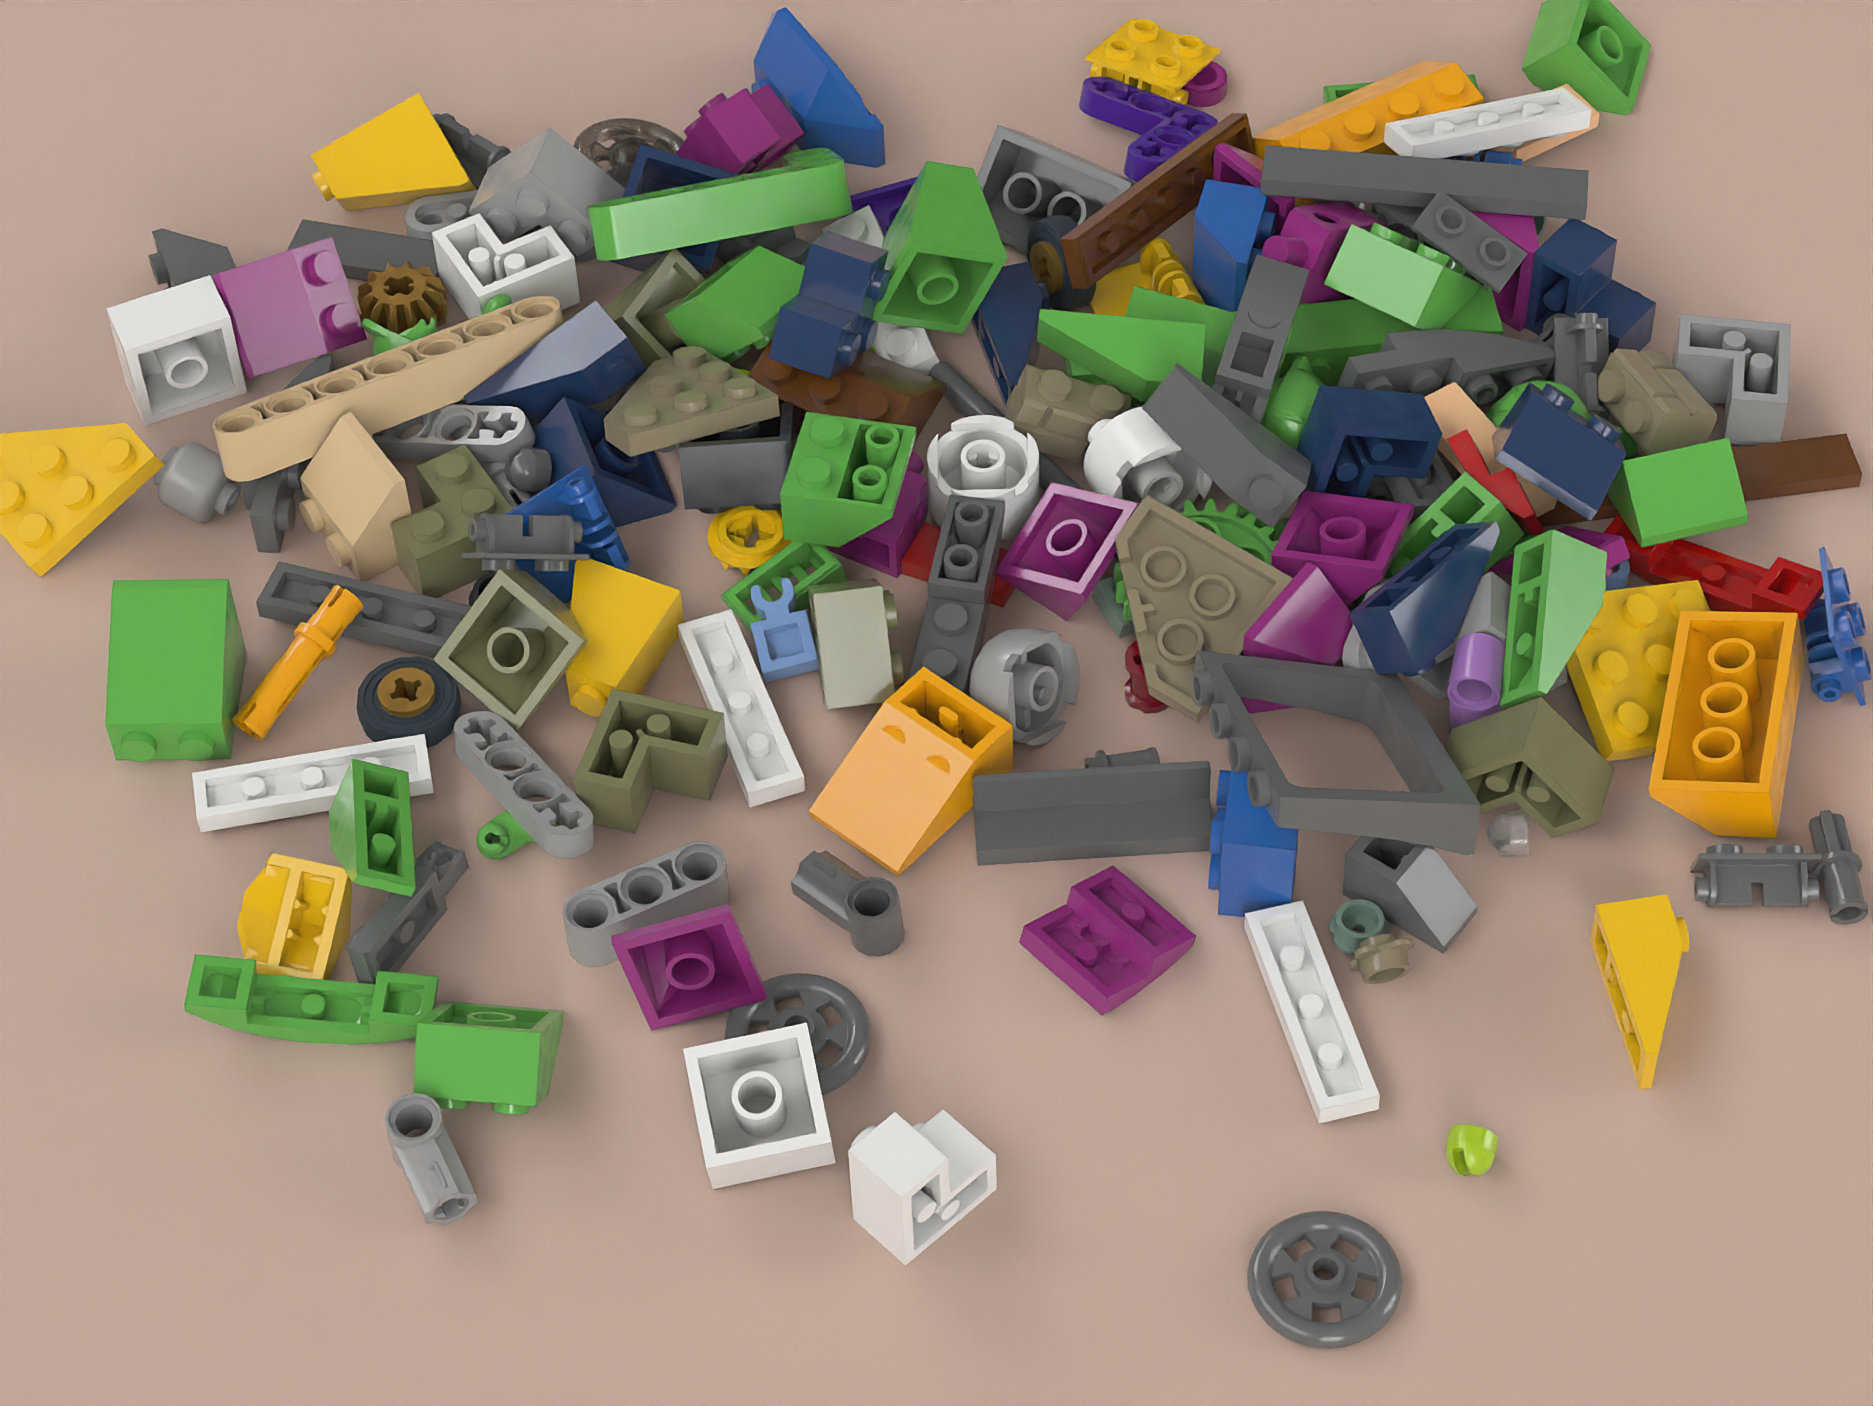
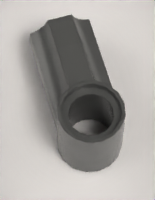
[791,850,905,957]

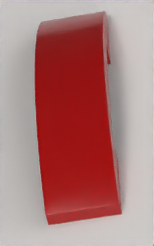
[1603,513,1824,620]

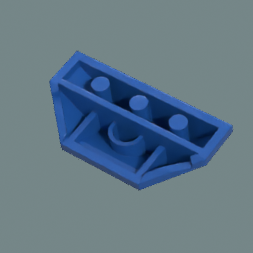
[751,7,885,168]

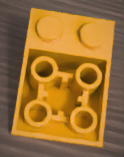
[809,667,1013,877]

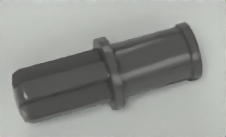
[1809,810,1868,925]

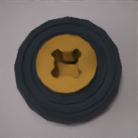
[1027,215,1096,311]
[356,657,461,748]

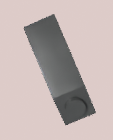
[1142,363,1312,528]

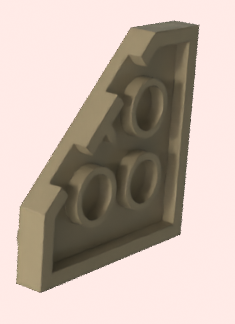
[604,346,780,457]
[1115,495,1293,723]

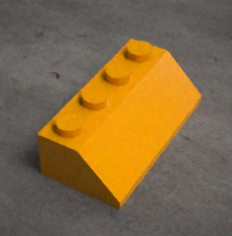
[1252,61,1484,207]
[1649,611,1804,838]

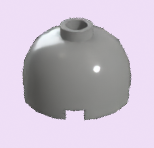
[970,627,1080,746]

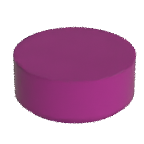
[1181,61,1227,107]

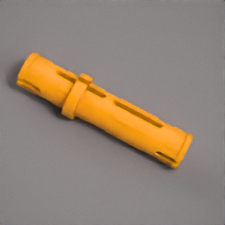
[232,585,364,742]

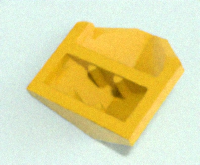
[237,853,352,980]

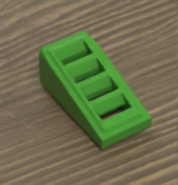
[720,541,849,635]

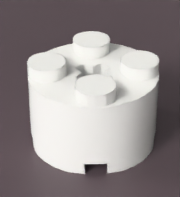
[1084,406,1213,513]
[927,415,1039,541]

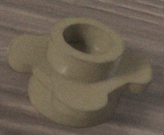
[1349,934,1414,984]

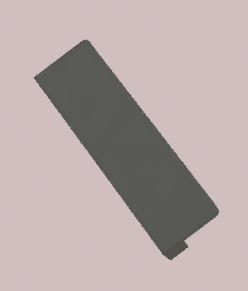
[973,761,1213,866]

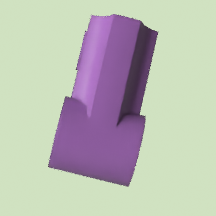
[1447,633,1505,733]

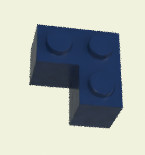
[1525,219,1656,356]
[769,231,891,379]
[1296,385,1442,501]

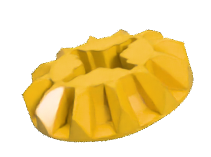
[707,505,793,577]

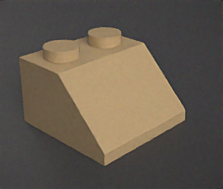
[299,412,411,581]

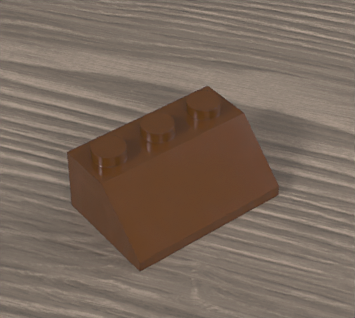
[748,340,948,443]

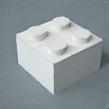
[106,275,247,426]
[683,1023,836,1189]

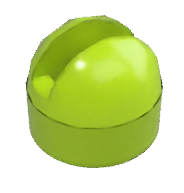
[1445,1124,1499,1176]

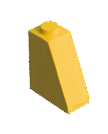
[311,92,476,211]
[565,559,684,717]

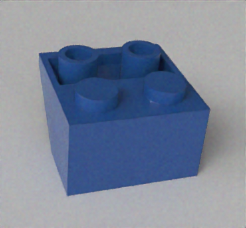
[1193,179,1277,312]
[1208,769,1299,917]

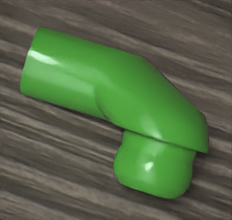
[476,810,560,859]

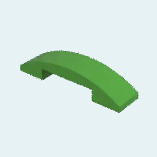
[184,954,439,1045]

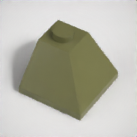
[605,249,705,378]
[433,569,588,731]

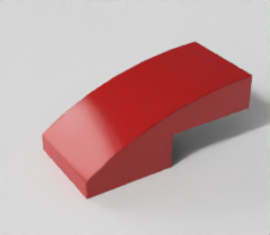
[1447,429,1544,536]

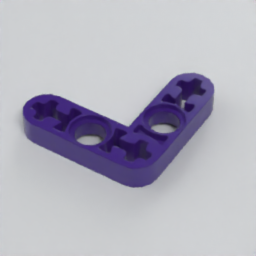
[1079,76,1218,182]

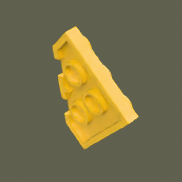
[0,423,164,577]
[1566,580,1710,761]

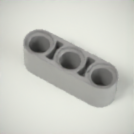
[563,841,730,967]

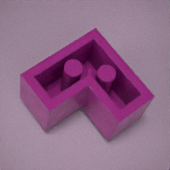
[676,83,804,175]

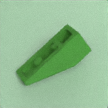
[1037,309,1206,402]
[1353,471,1525,606]
[1500,529,1607,709]
[329,758,416,897]

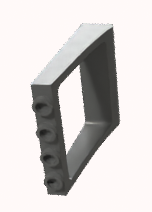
[1191,650,1481,855]

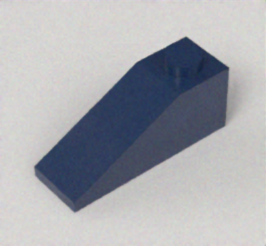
[971,261,1050,407]
[464,300,646,422]
[1349,521,1500,677]

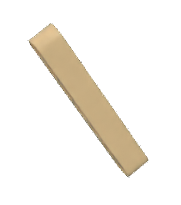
[212,295,564,482]

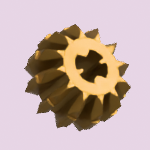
[357,260,448,334]

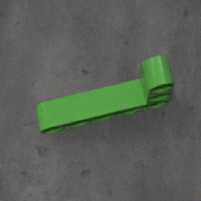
[587,148,853,261]

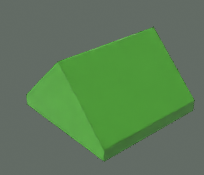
[1606,437,1748,548]

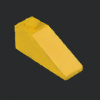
[1590,894,1690,1090]

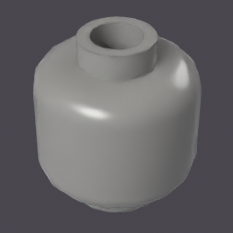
[153,442,241,524]

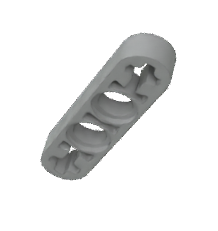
[370,405,536,462]
[454,711,594,859]

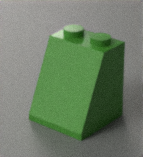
[872,161,1008,334]
[105,579,247,762]

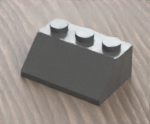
[977,125,1137,253]

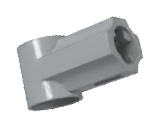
[385,1093,477,1226]

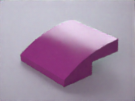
[1019,865,1196,1016]

